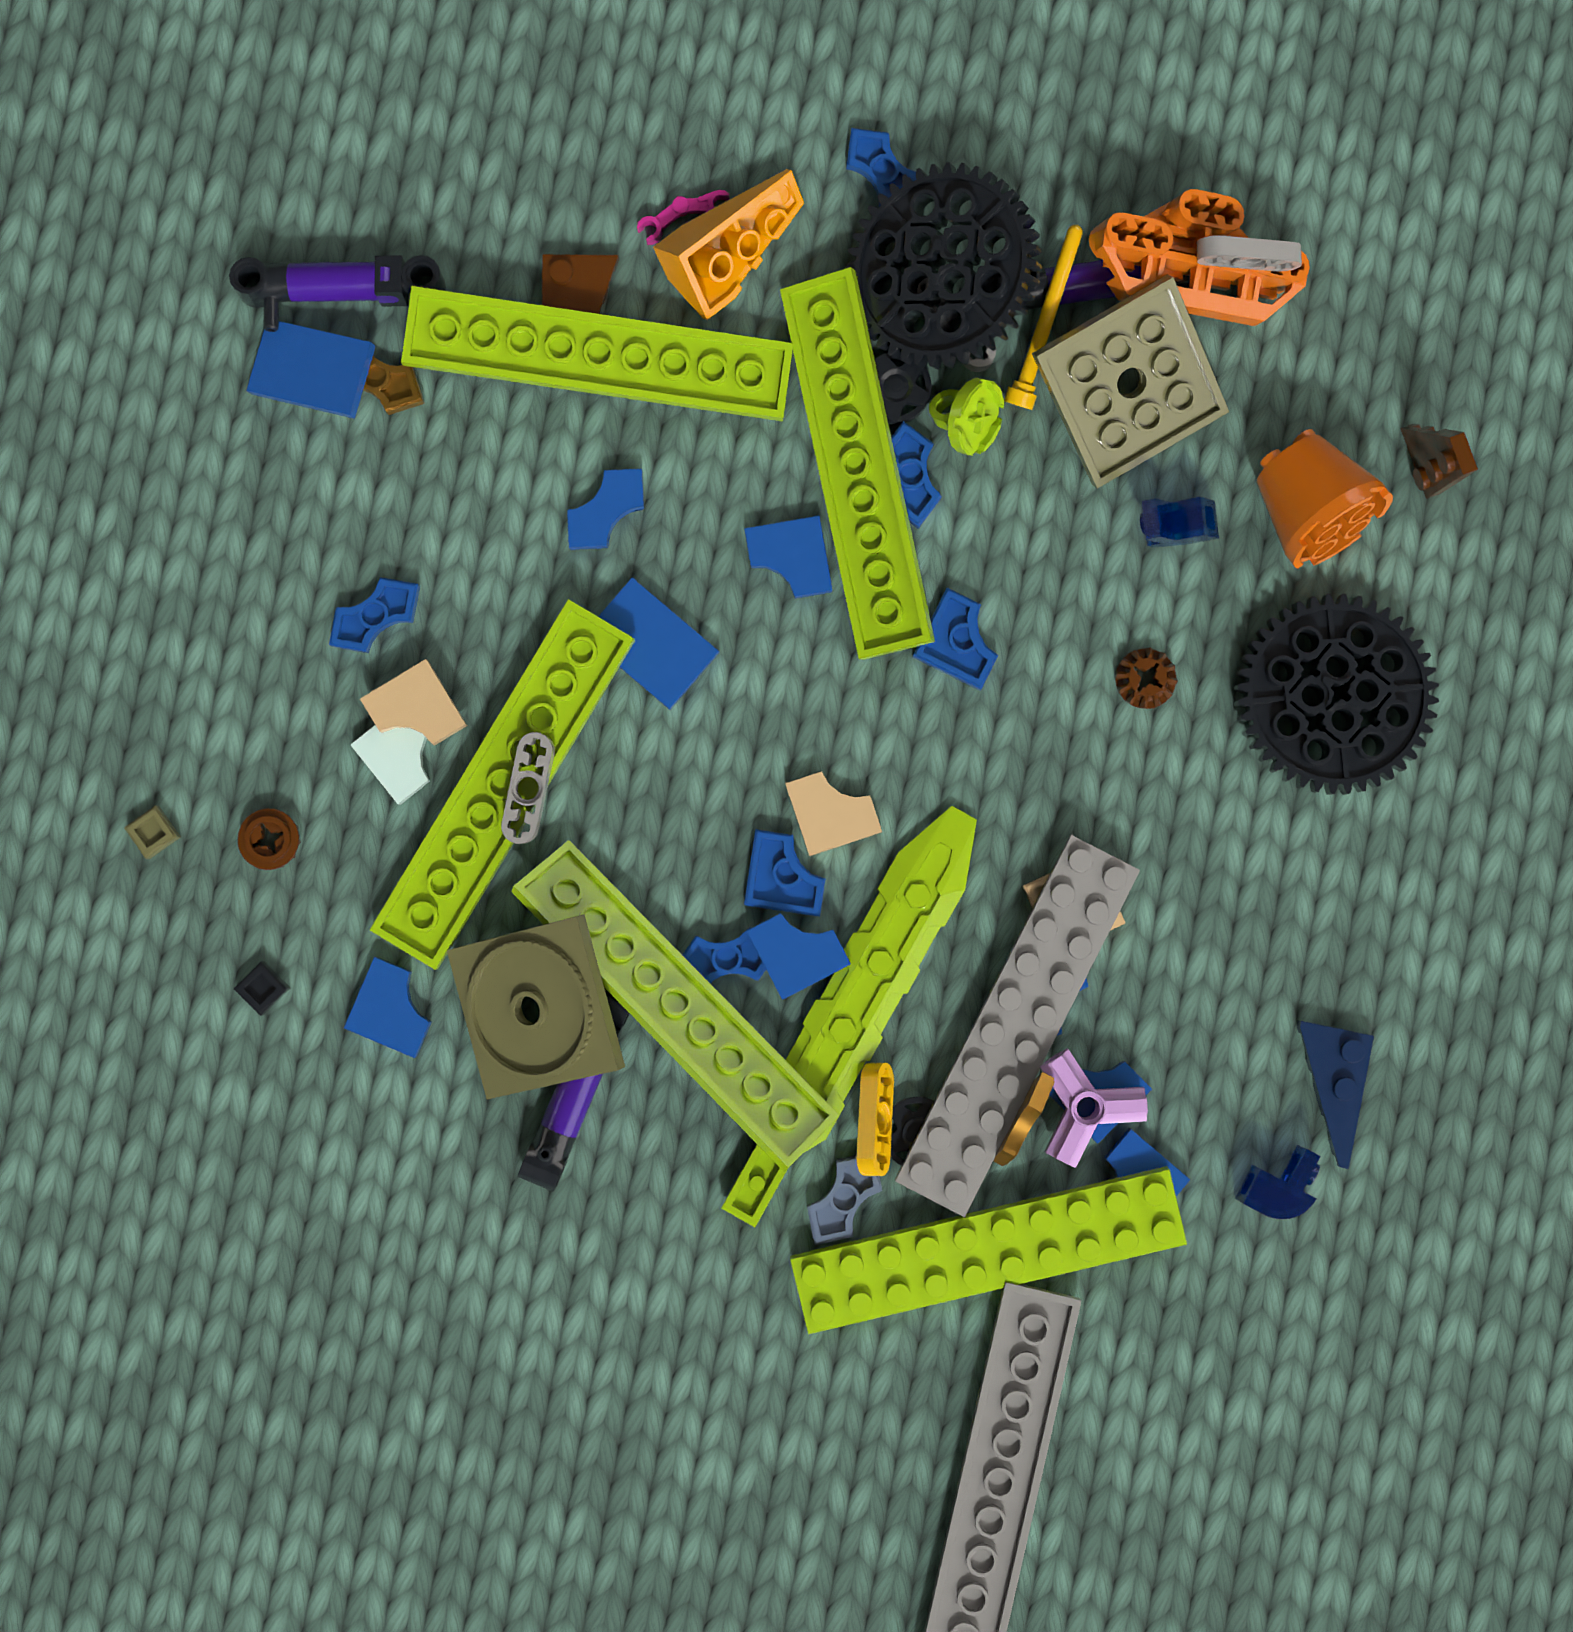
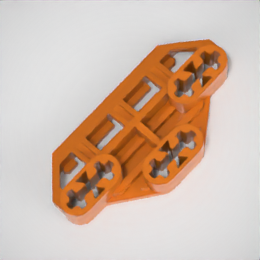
[1089,189,1310,326]

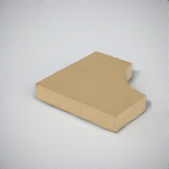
[360,659,468,746]
[785,771,882,856]

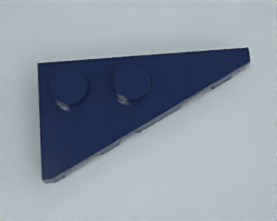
[1296,1020,1374,1169]

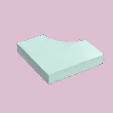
[351,725,430,805]

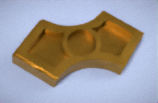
[363,356,425,415]
[993,1072,1055,1166]

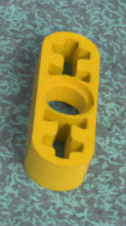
[857,1062,894,1176]

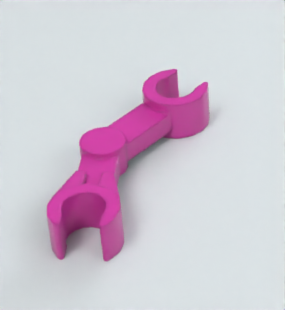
[637,190,730,245]

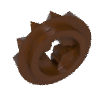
[1115,647,1178,709]
[238,809,301,870]

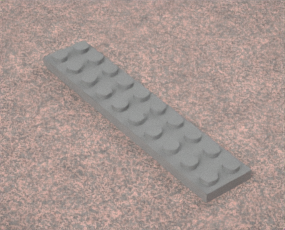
[894,835,1140,1217]
[924,1282,1082,1632]

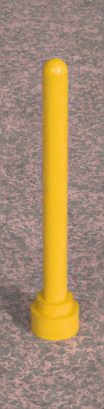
[1004,224,1083,410]

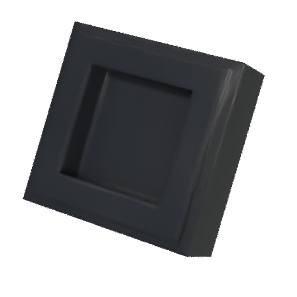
[233,961,291,1016]

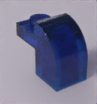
[1140,497,1219,547]
[1235,1145,1321,1219]

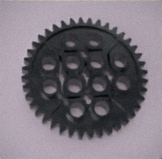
[846,162,1042,369]
[1234,593,1439,795]

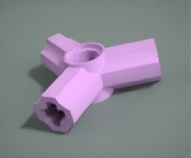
[1040,1048,1148,1168]

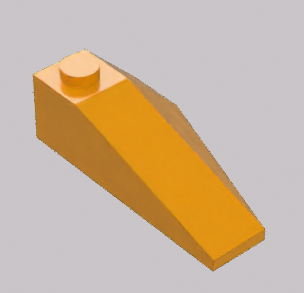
[653,169,804,320]

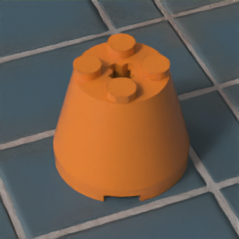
[1257,429,1393,569]

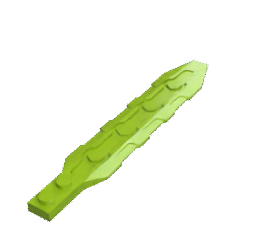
[721,806,977,1227]

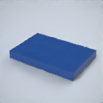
[246,321,376,419]
[598,578,719,710]

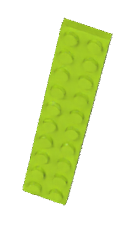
[780,267,935,660]
[401,286,793,421]
[370,599,635,970]
[511,840,840,1172]
[790,1166,1187,1334]

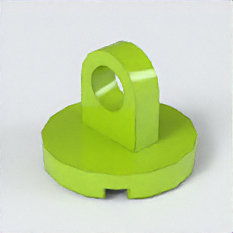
[929,377,1004,456]

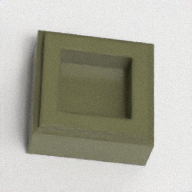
[124,805,181,859]

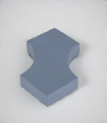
[807,1155,882,1245]

